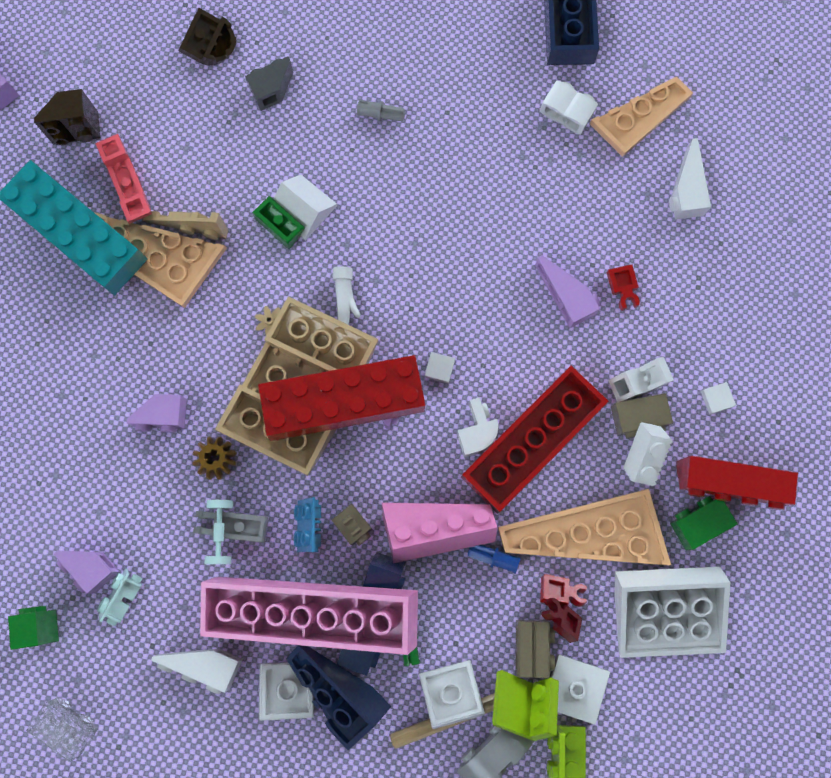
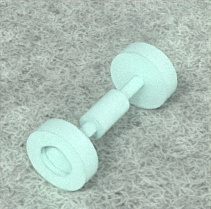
[204,500,233,564]

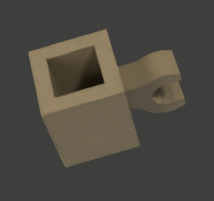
[331,504,372,546]

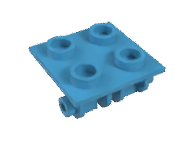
[294,497,321,552]

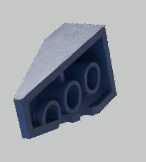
[286,645,392,750]

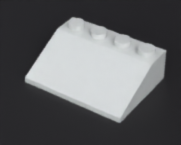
[614,567,731,658]

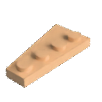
[590,76,693,157]

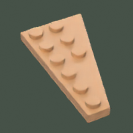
[94,212,227,308]

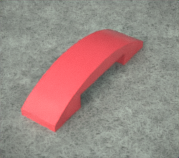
[95,134,152,224]

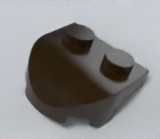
[178,7,236,66]

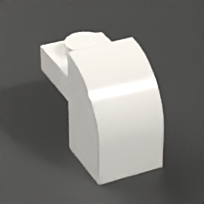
[608,357,674,402]
[457,397,498,458]

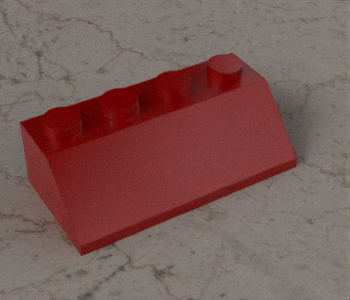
[676,456,798,510]

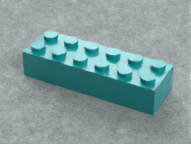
[0,160,148,296]

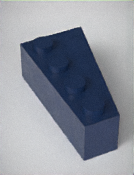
[337,552,406,676]

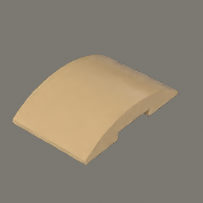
[215,296,378,476]

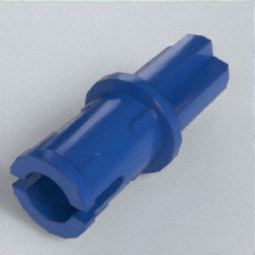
[468,545,521,574]

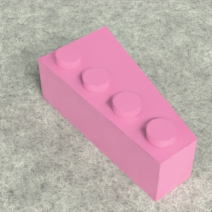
[382,503,498,563]

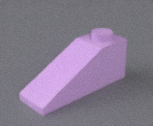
[535,255,600,328]

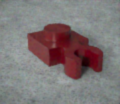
[541,598,582,643]

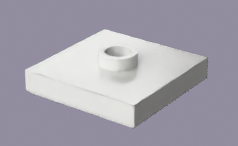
[551,654,610,725]
[419,660,485,729]
[259,662,314,721]

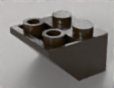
[34,89,101,145]

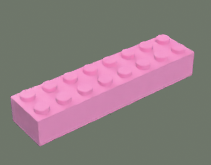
[200,577,418,655]

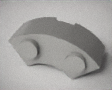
[457,725,534,778]

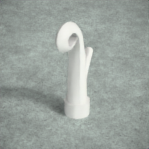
[333,266,361,325]

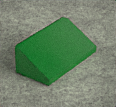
[252,196,305,249]

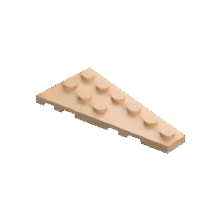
[498,489,672,566]

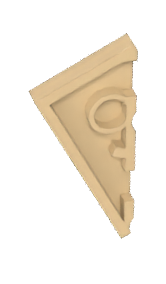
[143,211,228,240]

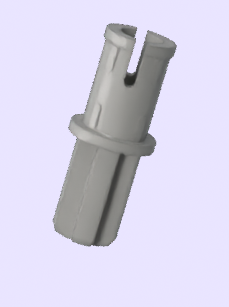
[357,99,405,121]

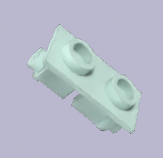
[97,568,143,626]

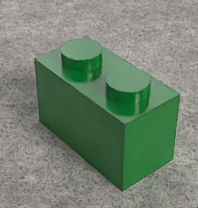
[670,495,738,550]
[8,606,59,650]

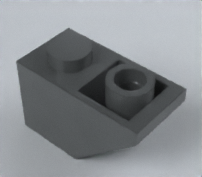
[245,56,293,111]

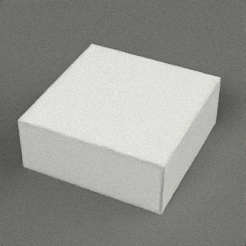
[425,352,455,384]
[700,382,736,415]

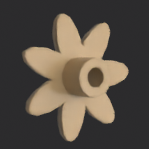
[255,306,280,335]

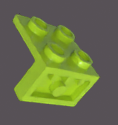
[492,670,559,741]
[547,724,586,778]

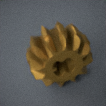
[192,436,237,480]

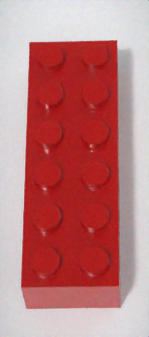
[258,355,426,441]
[461,365,609,514]

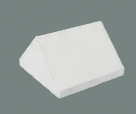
[274,175,337,241]

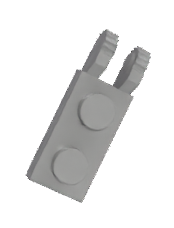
[193,511,268,543]

